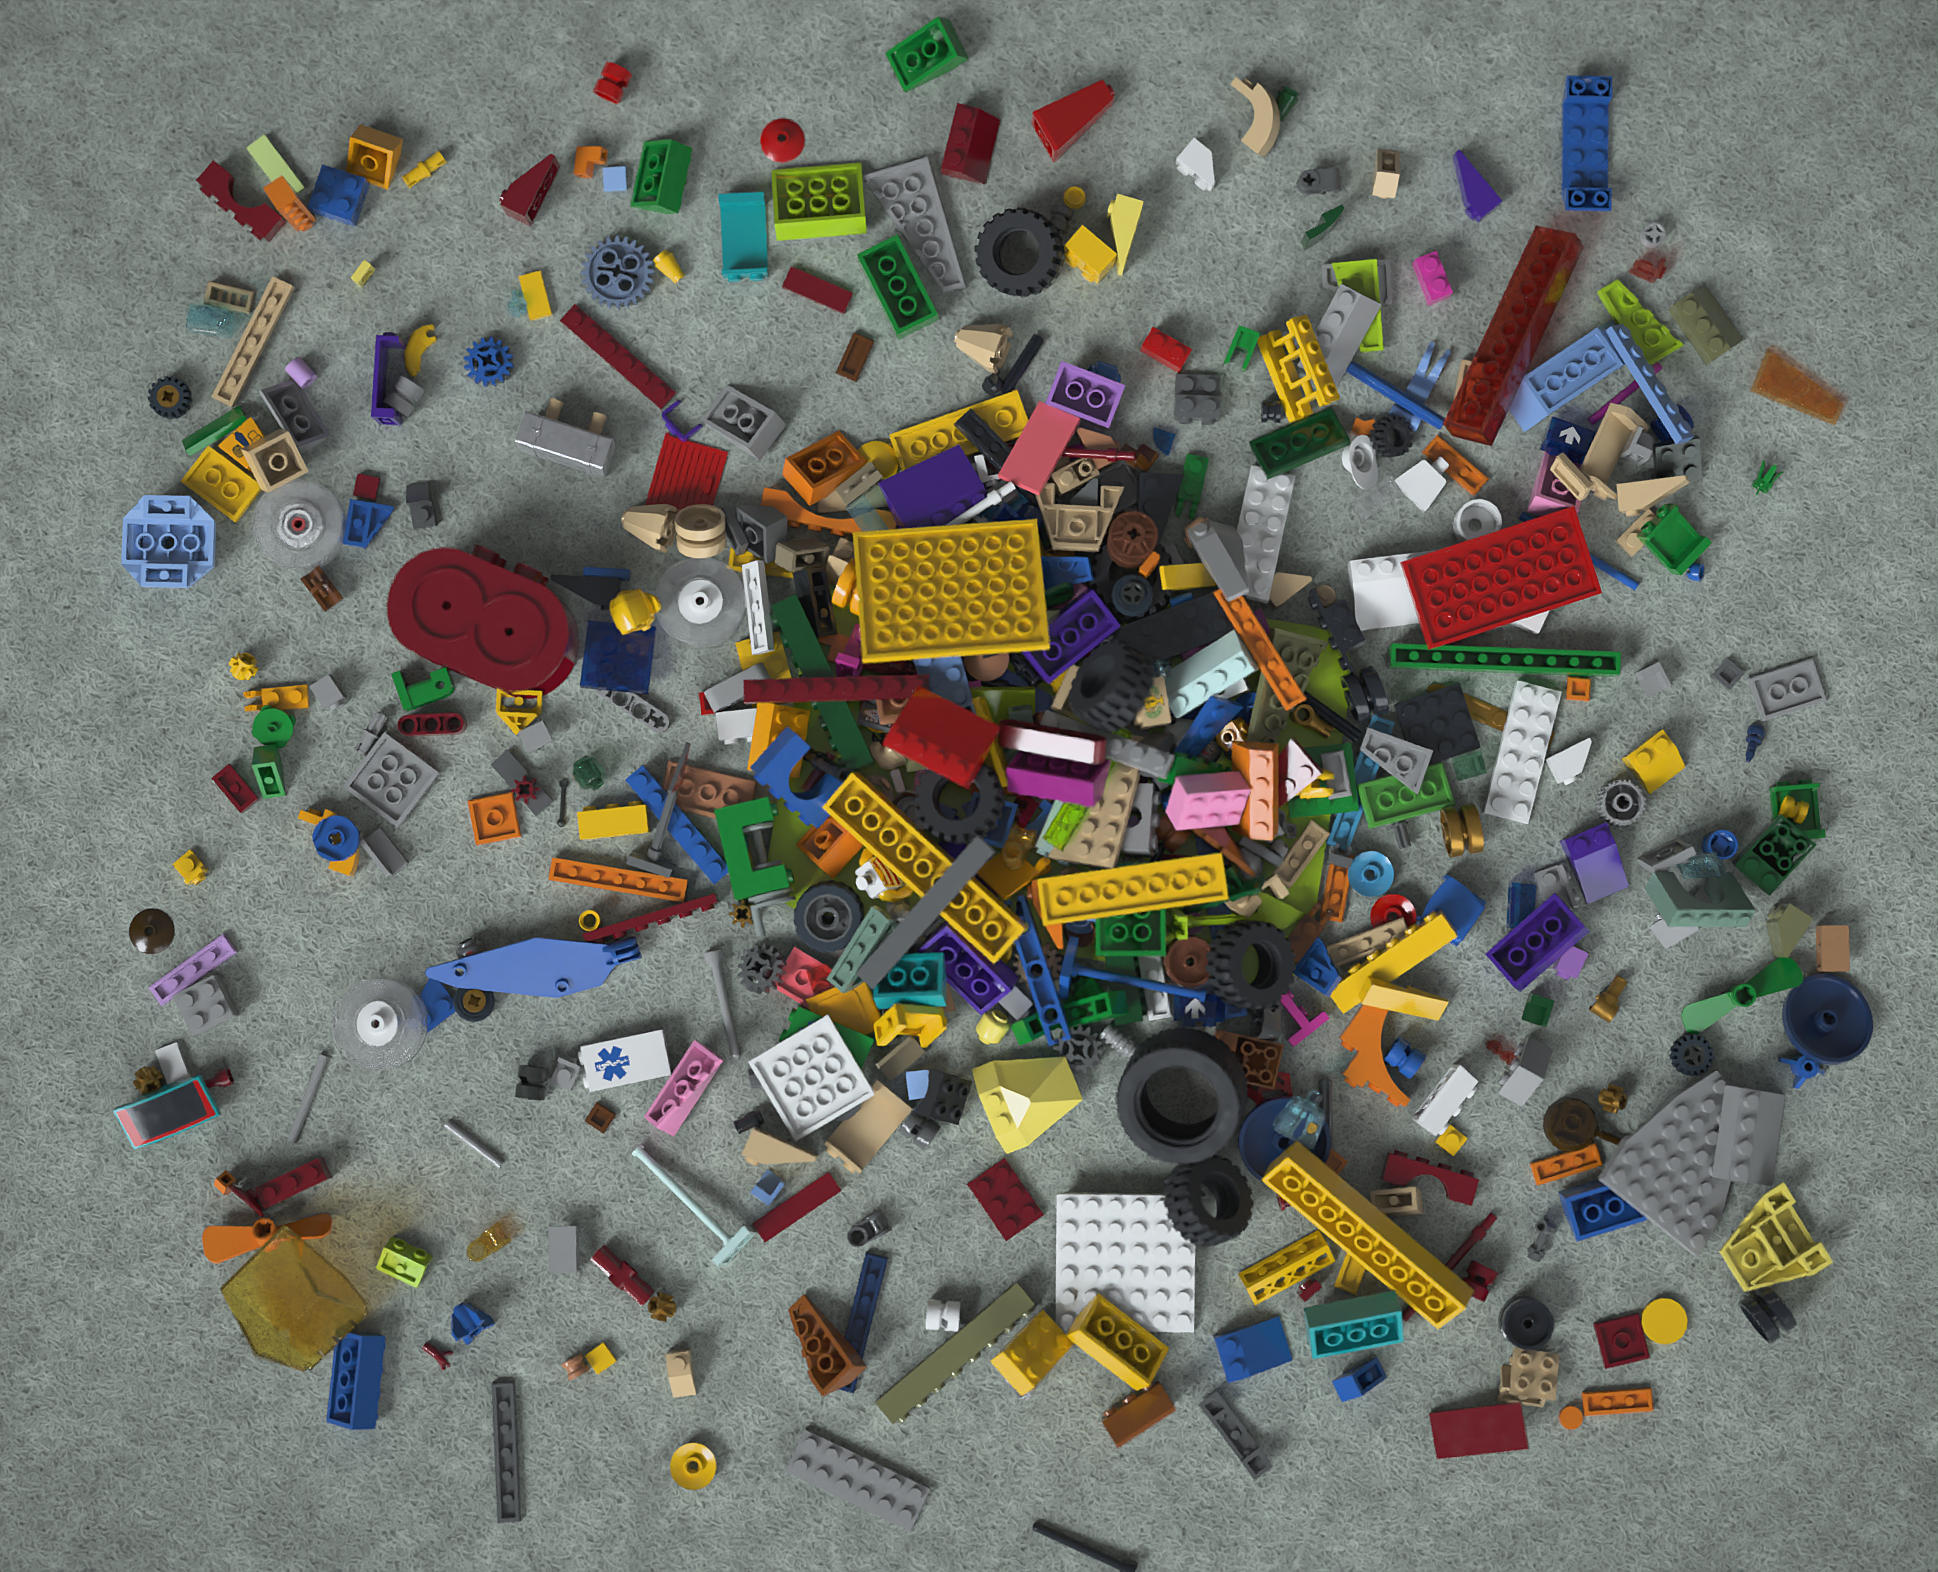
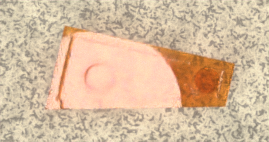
[1750,349,1844,426]

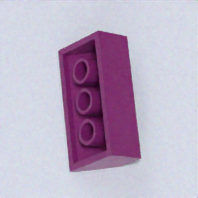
[1006,750,1111,807]

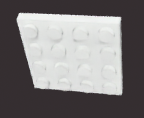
[748,1015,875,1141]

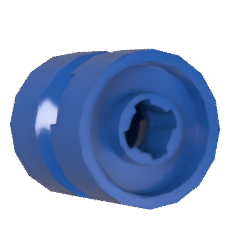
[1701,830,1738,860]
[1383,1036,1427,1079]

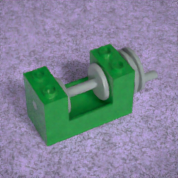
[714,797,795,937]

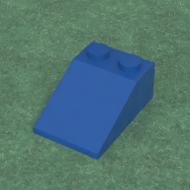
[1213,1316,1293,1383]

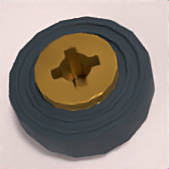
[453,988,495,1022]

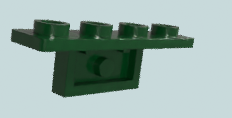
[1182,863,1266,914]

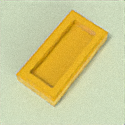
[518,271,552,321]
[1334,1252,1366,1295]

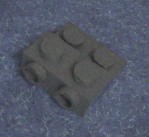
[1174,374,1221,425]

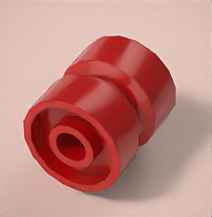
[593,62,632,104]

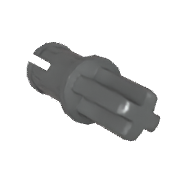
[1390,820,1411,849]

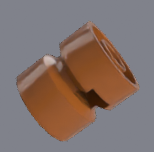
[1155,813,1192,854]

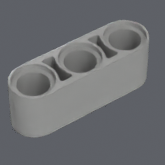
[704,662,771,713]

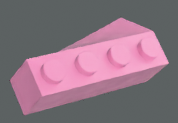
[644,1040,724,1136]

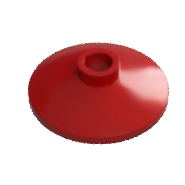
[760,118,805,163]
[1370,894,1416,928]

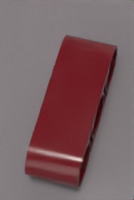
[397,713,467,737]

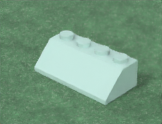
[1160,629,1259,718]

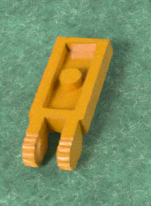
[243,685,310,712]

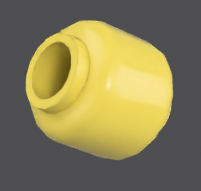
[976,1010,1010,1045]

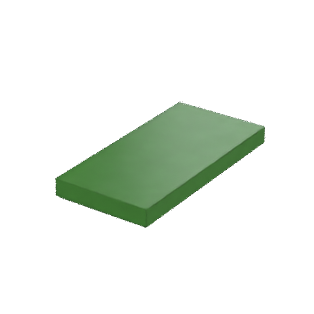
[1356,762,1456,829]

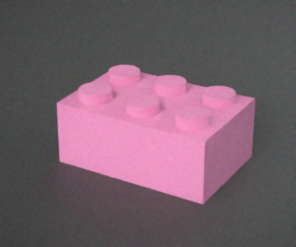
[1166,771,1250,830]

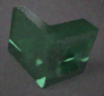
[1452,751,1487,781]

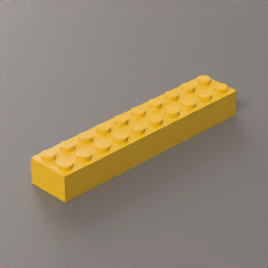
[822,772,1029,963]
[1262,1141,1474,1329]

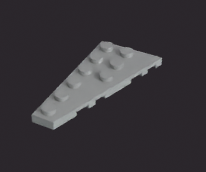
[862,157,965,294]

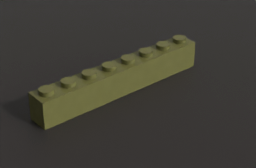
[875,1281,1035,1424]

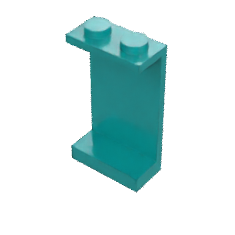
[718,192,768,282]

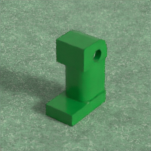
[1224,325,1260,372]
[391,667,455,712]

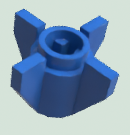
[1778,1054,1825,1089]
[451,1302,495,1345]

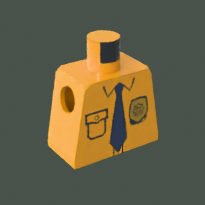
[218,417,265,471]

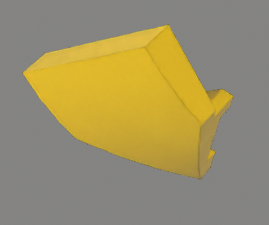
[496,689,543,735]

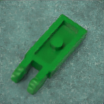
[1175,454,1209,520]

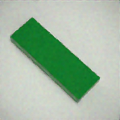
[182,405,247,456]

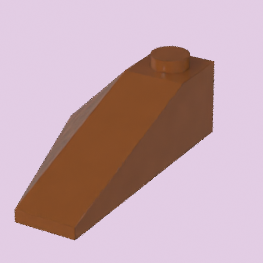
[1189,826,1256,877]
[788,1294,867,1397]

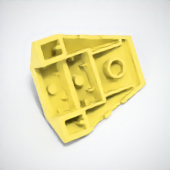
[972,1056,1083,1154]
[1719,1182,1833,1291]

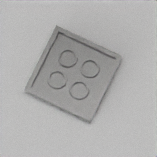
[343,732,440,828]

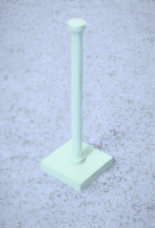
[632,1144,757,1266]

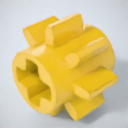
[228,652,259,680]

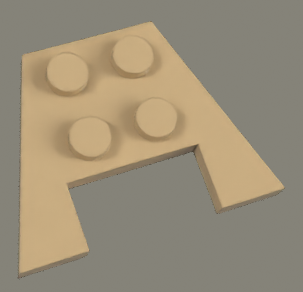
[1035,483,1124,552]

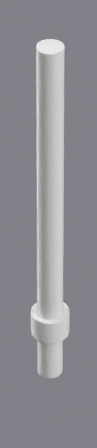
[945,481,1016,526]

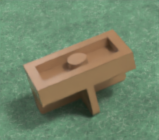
[1816,925,1850,972]

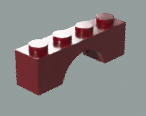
[196,160,286,242]
[1380,1150,1479,1206]

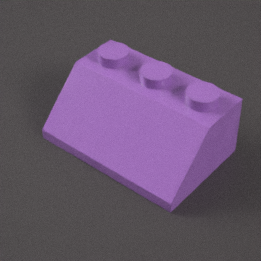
[1045,361,1125,428]

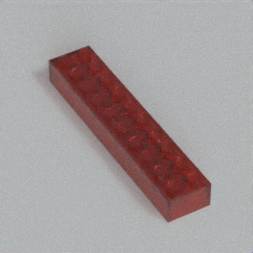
[1443,225,1584,446]

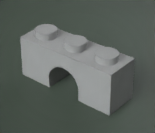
[1121,784,1161,857]

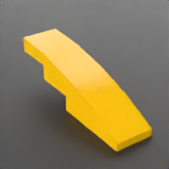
[1160,563,1218,590]

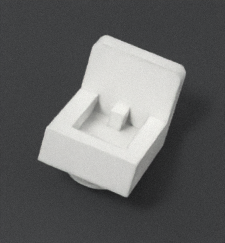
[971,454,1002,488]

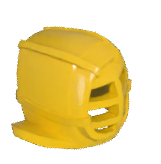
[609,588,661,635]

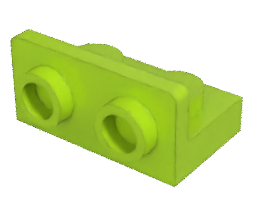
[376,1237,433,1288]

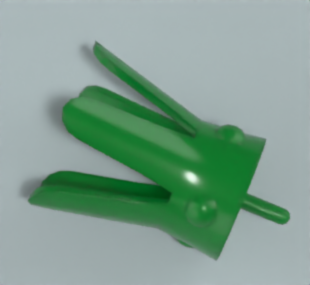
[1752,460,1783,495]

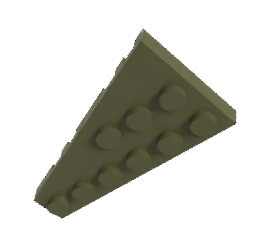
[1246,628,1329,744]

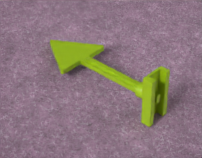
[1167,891,1305,940]

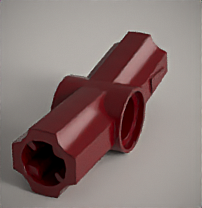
[590,1245,655,1306]

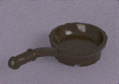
[1543,1097,1624,1152]

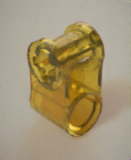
[1002,823,1037,870]
[466,1222,512,1262]

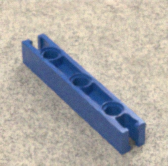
[1003,895,1073,1046]

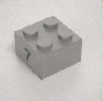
[172,975,240,1037]

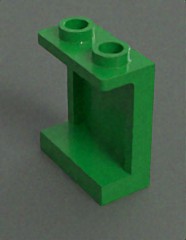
[1637,503,1712,576]
[1769,779,1826,839]

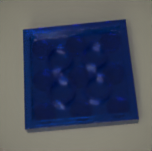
[580,620,657,694]

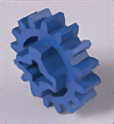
[464,337,514,387]

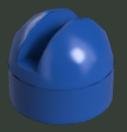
[1686,563,1705,582]

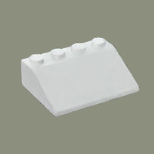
[1347,550,1437,631]

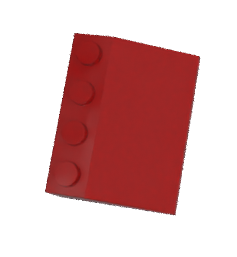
[882,686,1001,789]

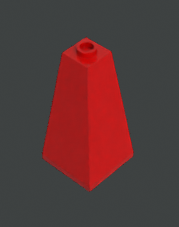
[1032,79,1115,163]

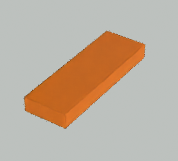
[1422,435,1489,496]
[1319,851,1355,923]
[1529,1143,1603,1186]
[1581,1387,1654,1416]

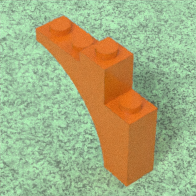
[1338,1004,1411,1108]

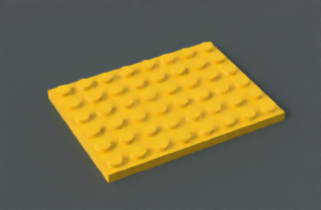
[853,519,1050,663]

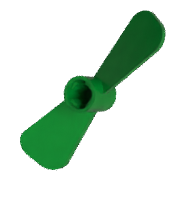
[1681,957,1804,1034]

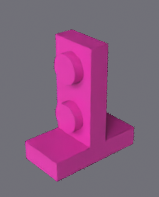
[836,624,863,677]
[1280,990,1329,1047]

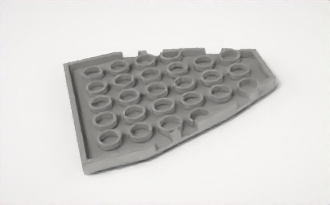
[1598,1070,1735,1256]

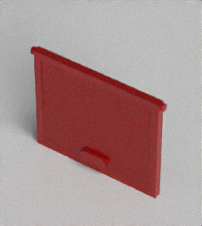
[645,433,728,515]

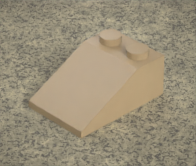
[741,1127,818,1166]

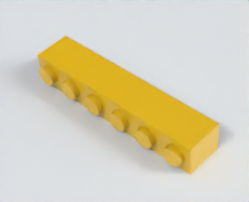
[1330,910,1458,1014]

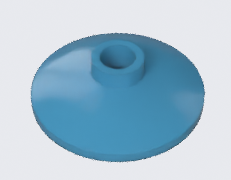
[1348,851,1394,897]

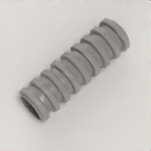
[1099,1022,1140,1061]

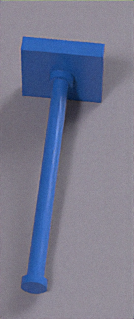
[1059,936,1207,1002]

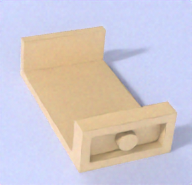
[1580,403,1650,500]
[824,1079,913,1174]

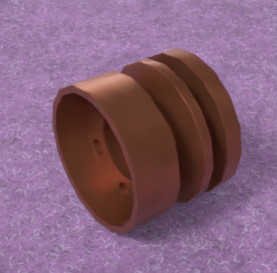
[1107,511,1158,569]

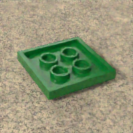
[1282,743,1359,818]

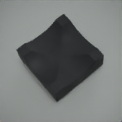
[916,1068,972,1125]

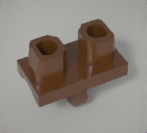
[300,565,344,612]

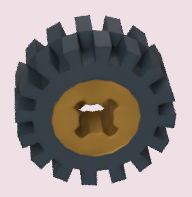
[148,376,192,419]

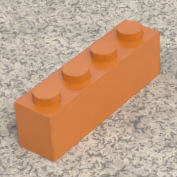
[263,176,316,232]

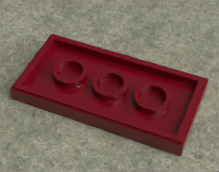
[1429,1401,1530,1459]

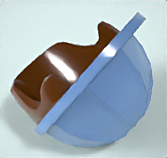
[1062,918,1096,947]

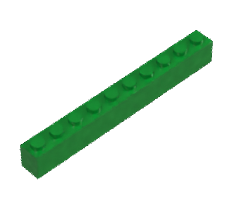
[1387,643,1621,677]

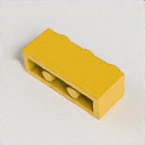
[577,801,650,840]

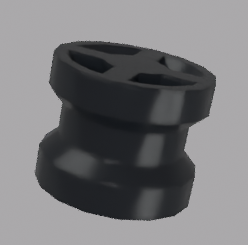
[1261,400,1281,423]

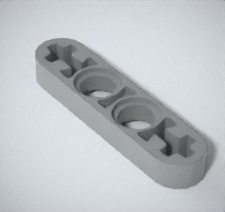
[592,675,670,733]

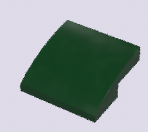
[1301,205,1344,250]

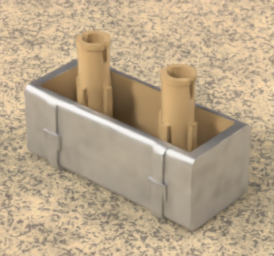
[515,398,616,478]

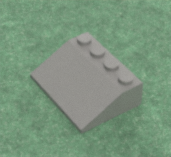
[1712,1085,1785,1186]

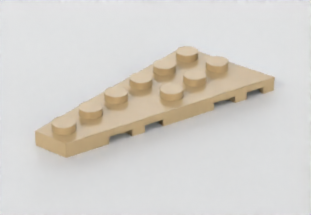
[1048,734,1145,869]

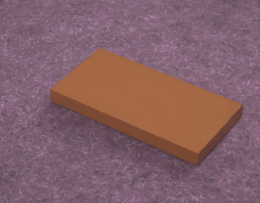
[662,760,758,818]

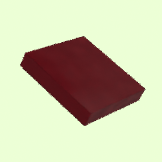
[1593,1312,1650,1369]

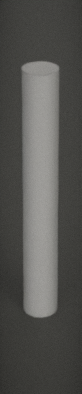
[444,1120,504,1168]

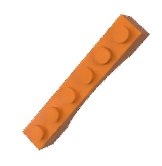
[761,487,897,537]

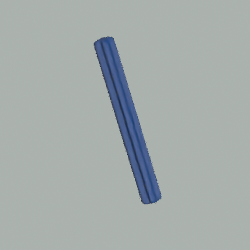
[1346,361,1446,430]

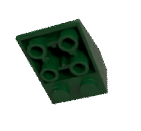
[1732,814,1817,896]

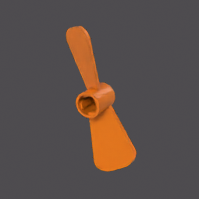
[202,1213,332,1264]

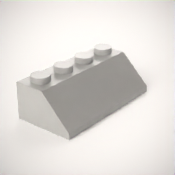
[1297,283,1382,386]

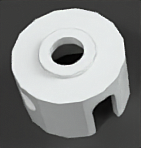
[1452,499,1502,542]

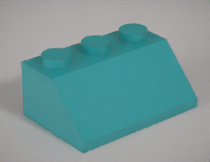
[873,953,947,1009]

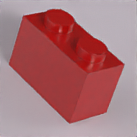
[1140,327,1192,373]

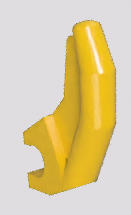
[404,324,437,377]

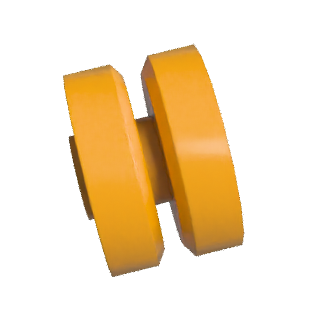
[832,558,859,616]

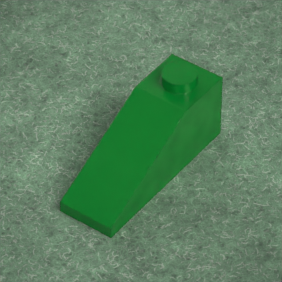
[1056,991,1129,1030]
[1010,994,1079,1046]

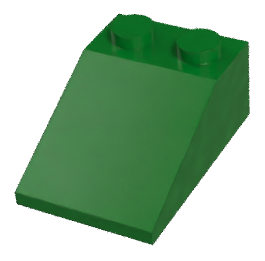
[885,16,969,92]

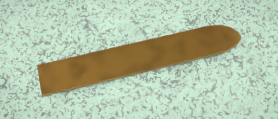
[1427,684,1556,751]

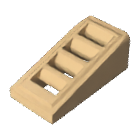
[203,281,254,314]

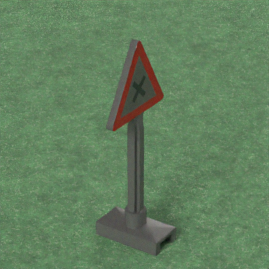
[626,742,691,878]

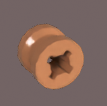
[561,1353,590,1381]

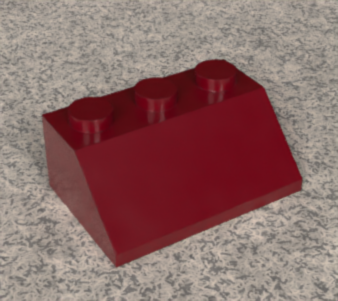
[941,103,1001,185]

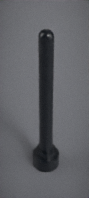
[1032,1522,1138,1572]

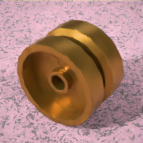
[1440,803,1484,858]

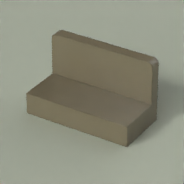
[876,1035,925,1082]

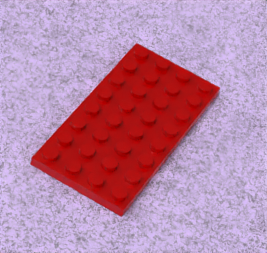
[1400,506,1602,650]

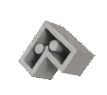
[1649,889,1712,949]
[1498,1037,1553,1107]

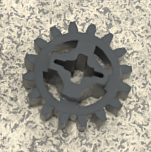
[737,944,787,995]
[1053,1025,1103,1075]

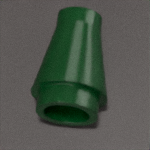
[1276,86,1299,122]

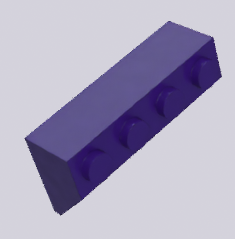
[916,920,1019,1015]

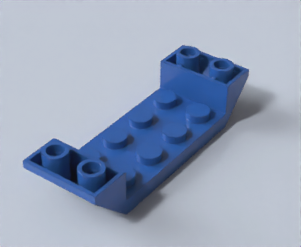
[1561,75,1612,211]

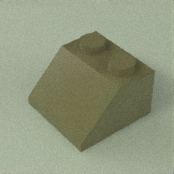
[1766,903,1813,957]

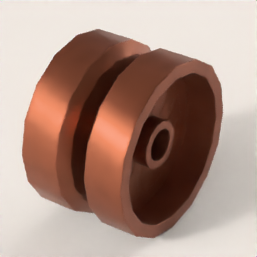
[1163,935,1211,987]

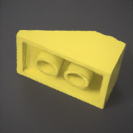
[1107,194,1144,276]

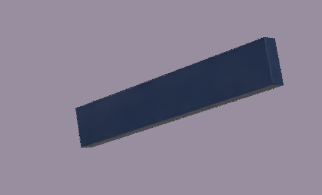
[838,1252,888,1393]

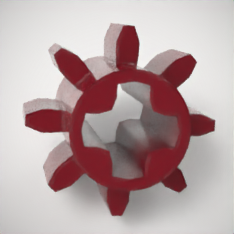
[511,775,541,804]

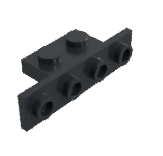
[1307,588,1365,674]

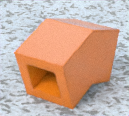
[1350,418,1375,436]
[214,1170,238,1195]

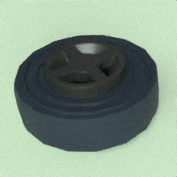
[1111,575,1153,617]

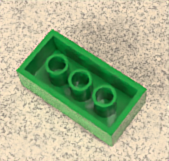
[857,235,938,340]

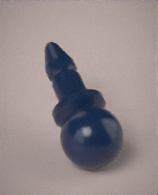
[1745,723,1765,762]

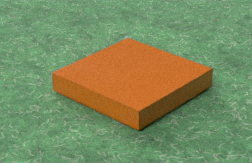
[468,792,522,846]

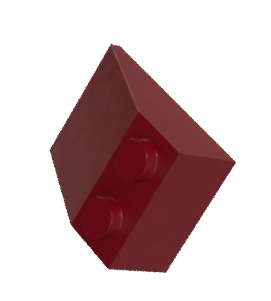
[499,154,560,227]

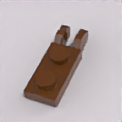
[1287,899,1334,964]

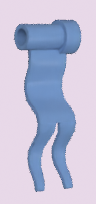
[1388,342,1451,432]

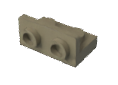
[836,462,884,507]

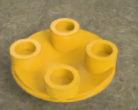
[857,441,899,485]

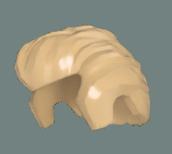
[869,741,905,770]

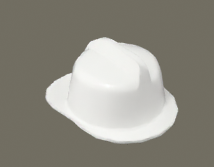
[1342,435,1378,490]

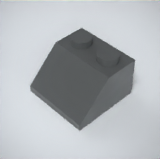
[736,505,788,564]

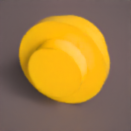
[1063,186,1086,209]

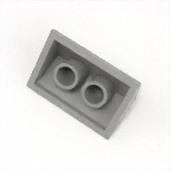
[259,380,331,454]

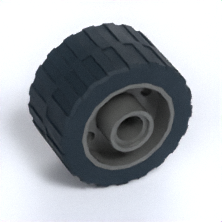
[793,880,865,953]

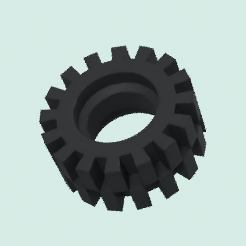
[1370,415,1414,458]

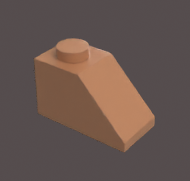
[1076,428,1122,471]

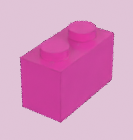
[1412,251,1453,306]

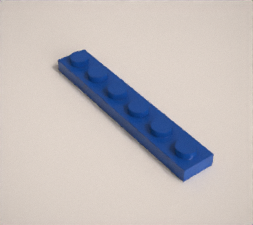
[625,764,728,884]

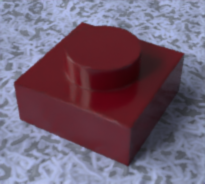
[1297,1278,1322,1302]

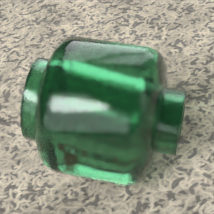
[572,756,606,791]

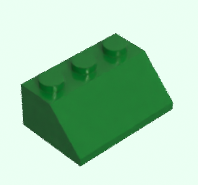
[630,139,693,214]

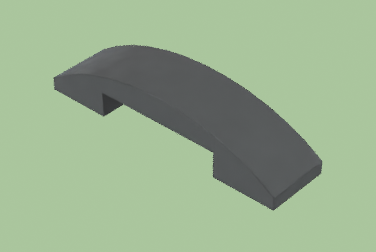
[1198,1390,1273,1481]

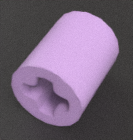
[285,357,317,389]

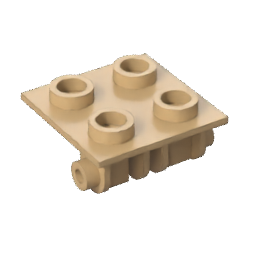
[1509,1347,1559,1401]

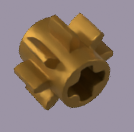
[728,900,754,928]
[133,1066,164,1095]
[1598,1084,1628,1114]
[648,1292,677,1322]

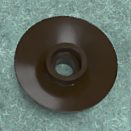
[129,909,175,954]

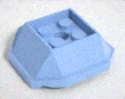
[121,495,216,588]

